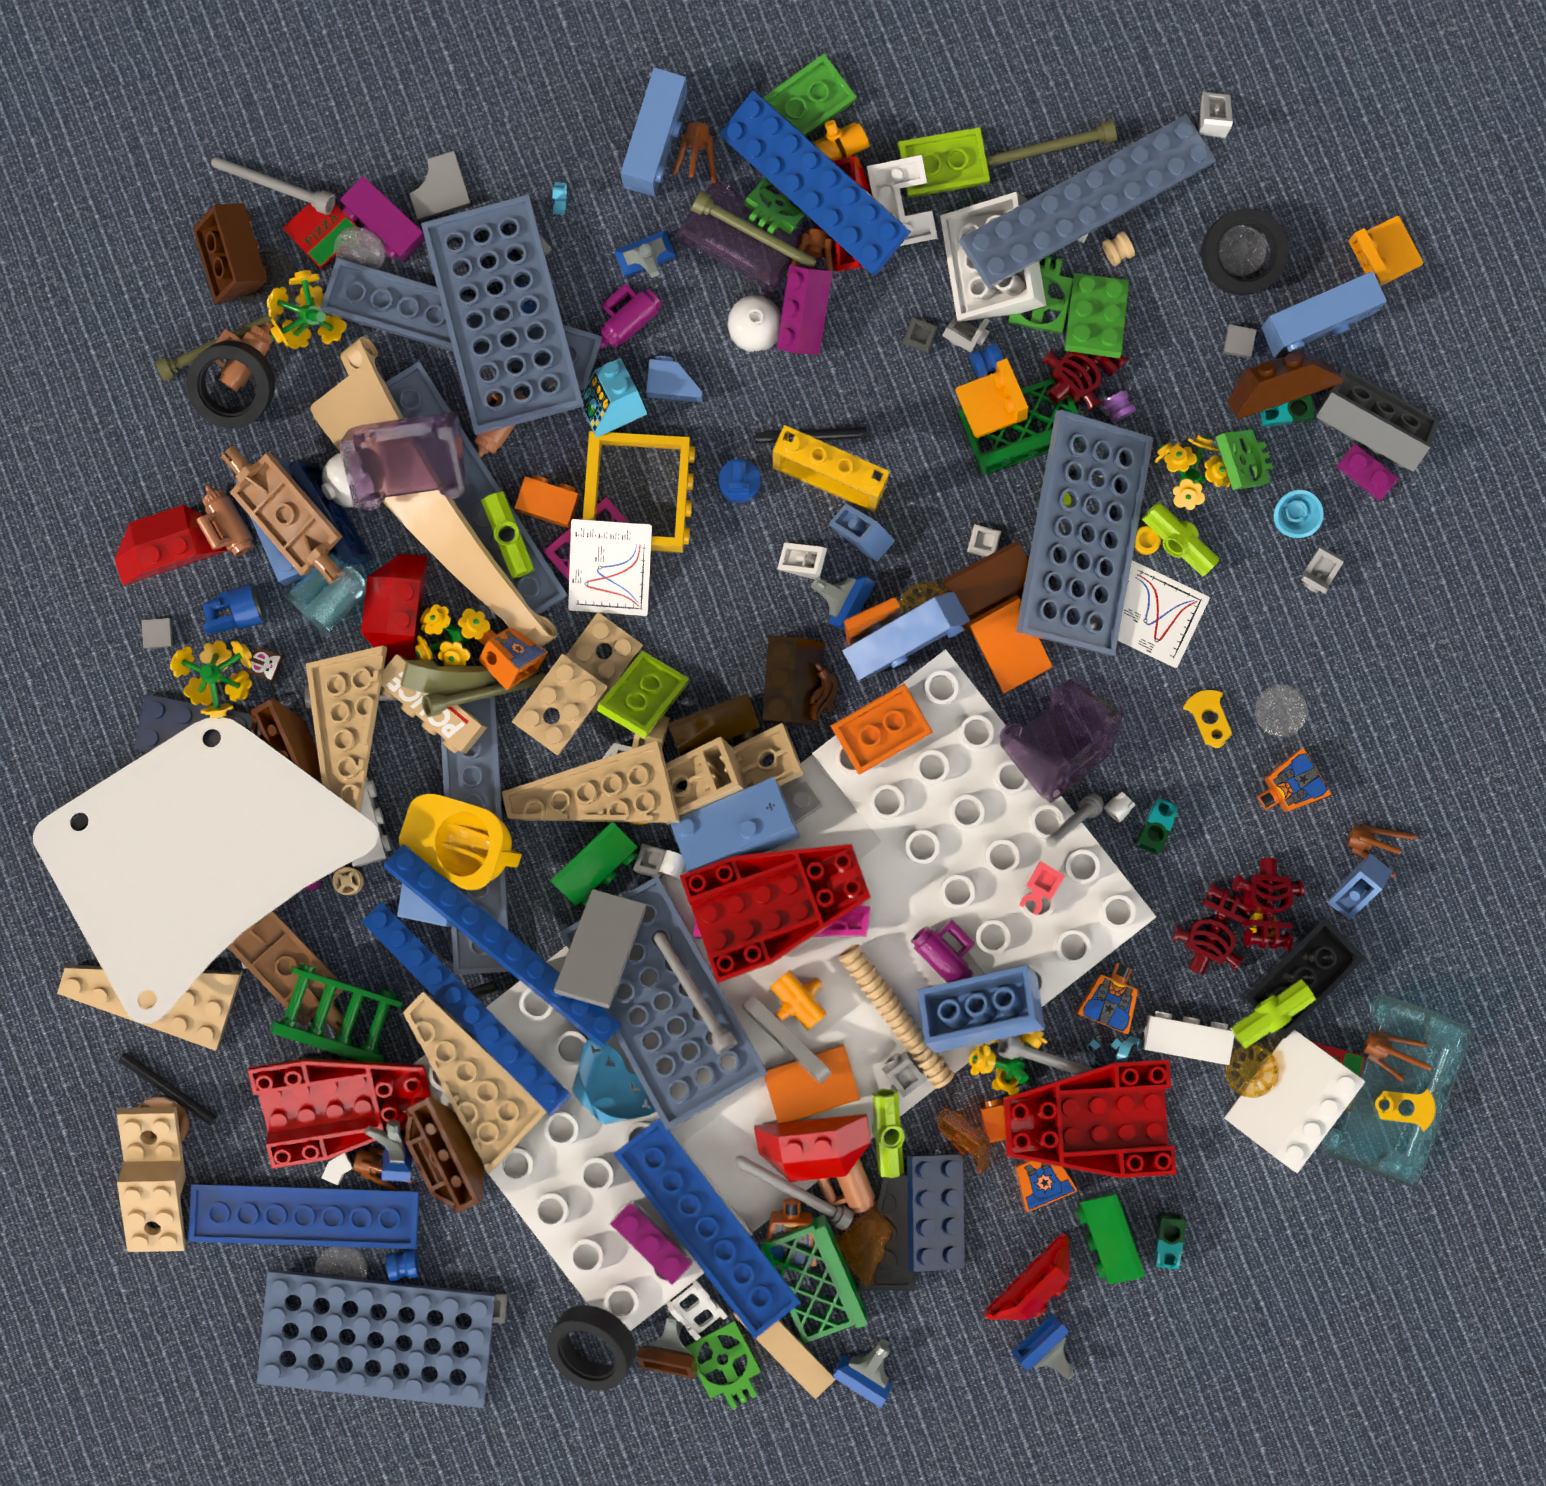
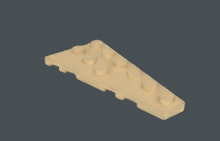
[306,646,387,812]
[502,741,680,823]
[57,965,243,1051]
[403,992,547,1174]

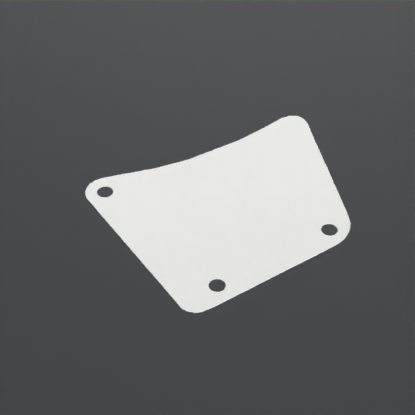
[33,717,379,1024]

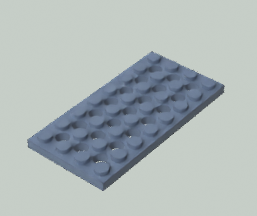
[421,194,584,435]
[1016,410,1154,656]
[559,876,768,1131]
[257,1269,496,1408]

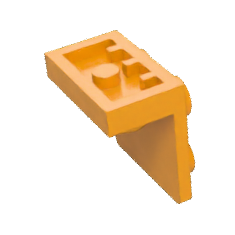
[1348,216,1423,286]
[955,358,1028,438]

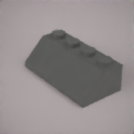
[1316,366,1440,472]

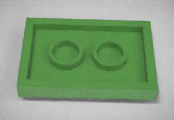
[763,54,857,137]
[1064,273,1129,358]

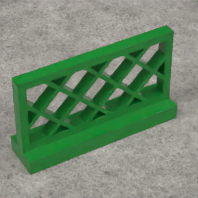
[958,378,1080,476]
[761,1214,868,1344]

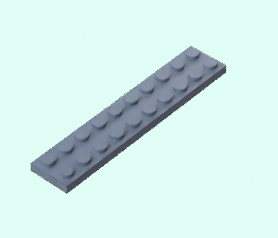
[958,114,1216,289]
[320,258,602,390]
[385,361,568,615]
[441,696,509,975]

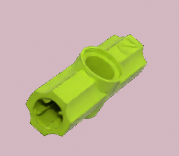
[481,491,535,579]
[1142,501,1219,577]
[1230,979,1316,1049]
[871,1088,905,1178]

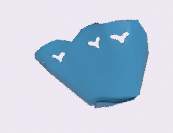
[572,1038,656,1125]

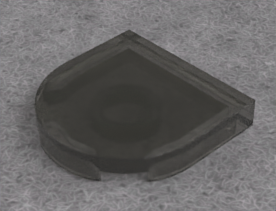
[239,246,296,304]

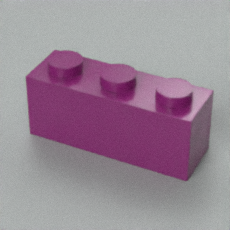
[340,176,425,263]
[777,265,833,355]
[610,1200,693,1285]

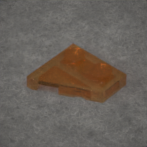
[938,1107,990,1174]
[836,1207,894,1287]

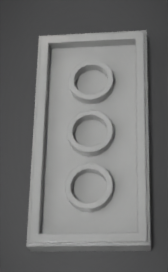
[554,889,647,1009]

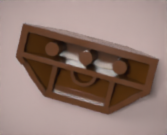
[1227,351,1343,419]
[251,698,322,784]
[405,1096,485,1213]

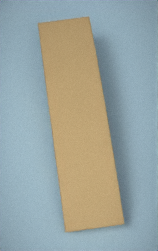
[734,1313,836,1399]

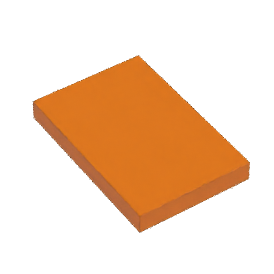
[968,595,1053,694]
[844,598,901,646]
[830,683,933,775]
[764,1044,861,1123]

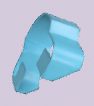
[552,182,567,214]
[1117,1036,1142,1062]
[1086,1038,1122,1066]

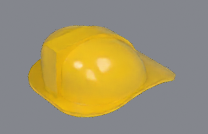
[399,794,522,890]

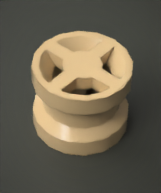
[1102,231,1135,266]
[333,867,364,895]

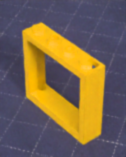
[773,425,890,513]
[583,431,695,553]

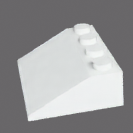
[940,192,1046,322]
[1224,1029,1365,1173]

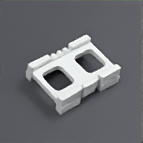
[666,1280,728,1341]

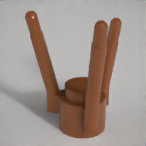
[672,122,717,186]
[786,229,833,278]
[1347,824,1417,878]
[1363,1030,1432,1082]
[353,1146,413,1190]

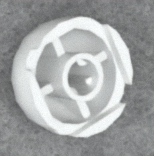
[728,295,781,352]
[321,449,375,507]

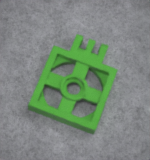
[744,177,807,235]
[1008,256,1073,334]
[1216,430,1273,490]
[684,1320,761,1409]

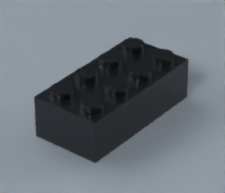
[1240,917,1365,1038]

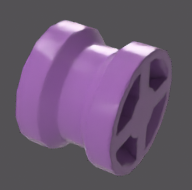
[1101,390,1137,423]

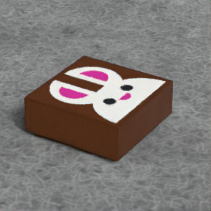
[246,646,283,683]

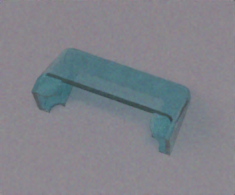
[1320,993,1471,1187]

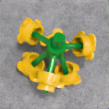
[969,1031,1047,1095]

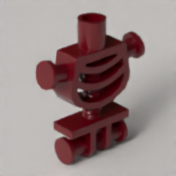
[1042,349,1130,411]
[1232,858,1305,950]
[1172,882,1251,976]

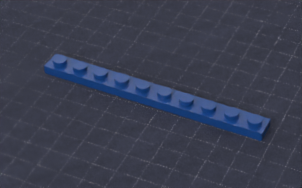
[383,844,622,1048]
[362,902,572,1116]

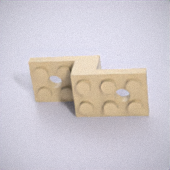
[512,612,643,756]
[666,723,804,825]
[117,1107,186,1252]

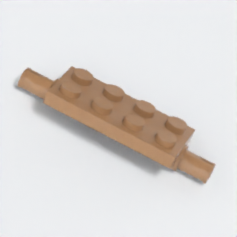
[221,446,343,584]
[228,911,344,1034]

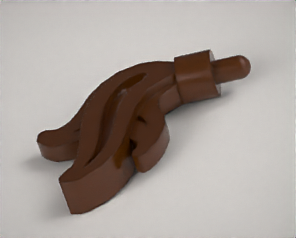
[809,663,838,720]

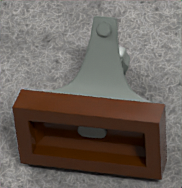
[636,1317,698,1379]

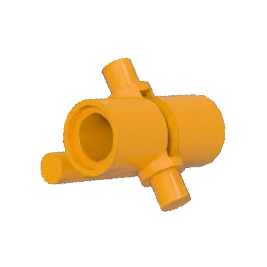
[813,120,870,161]
[770,970,827,1030]

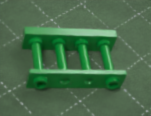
[269,963,403,1062]

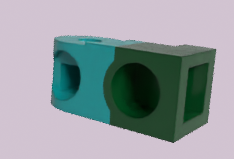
[1260,394,1315,427]
[1134,797,1179,855]
[1154,1212,1187,1270]

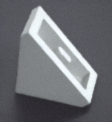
[1198,92,1233,138]
[777,543,827,580]

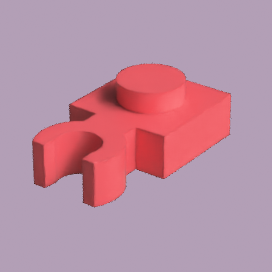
[1019,861,1065,915]

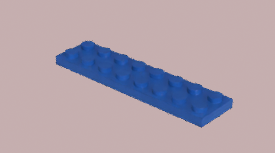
[719,91,912,276]
[613,1118,801,1339]
[188,1183,420,1249]

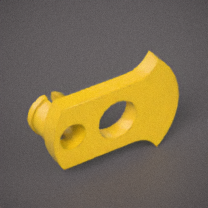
[1183,690,1232,748]
[1375,1089,1436,1132]

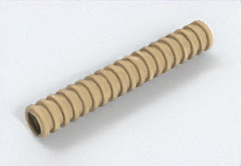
[839,944,955,1089]

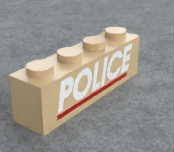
[380,654,488,754]

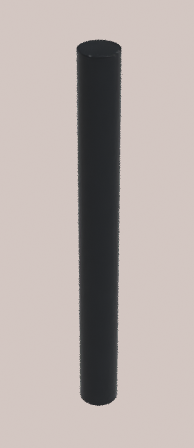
[755,427,867,444]
[118,1052,217,1126]

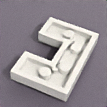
[867,155,937,246]

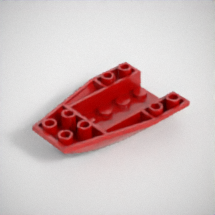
[679,844,871,984]
[247,1059,431,1169]
[1003,1059,1176,1178]

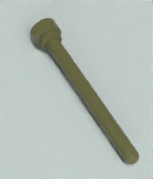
[986,120,1117,167]
[691,190,816,268]
[155,314,281,382]
[422,673,547,717]

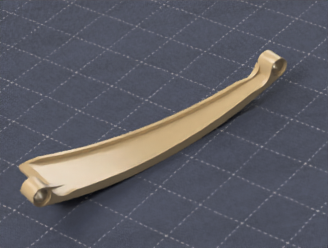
[311,336,557,647]

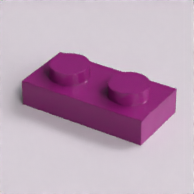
[1336,444,1399,501]

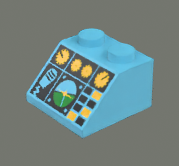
[582,358,647,438]

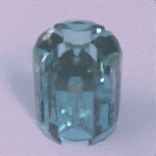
[285,554,367,636]

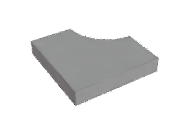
[409,151,471,222]

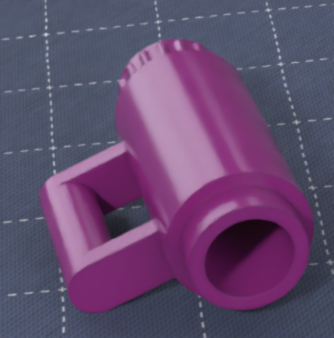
[599,284,663,349]
[911,919,975,983]

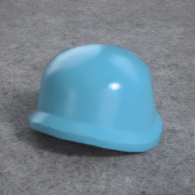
[1274,490,1324,538]

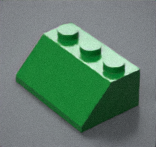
[551,821,639,906]
[1076,1189,1145,1284]

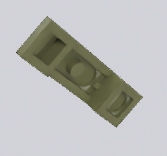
[400,660,499,696]

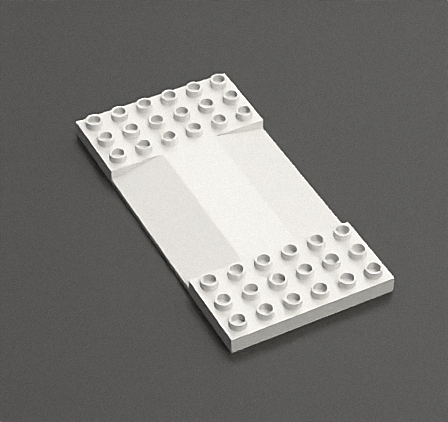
[414,649,1156,1331]

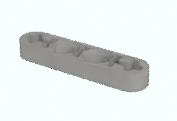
[742,995,831,1084]

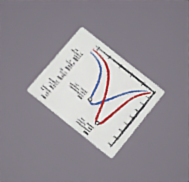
[568,519,652,616]
[1090,560,1210,668]

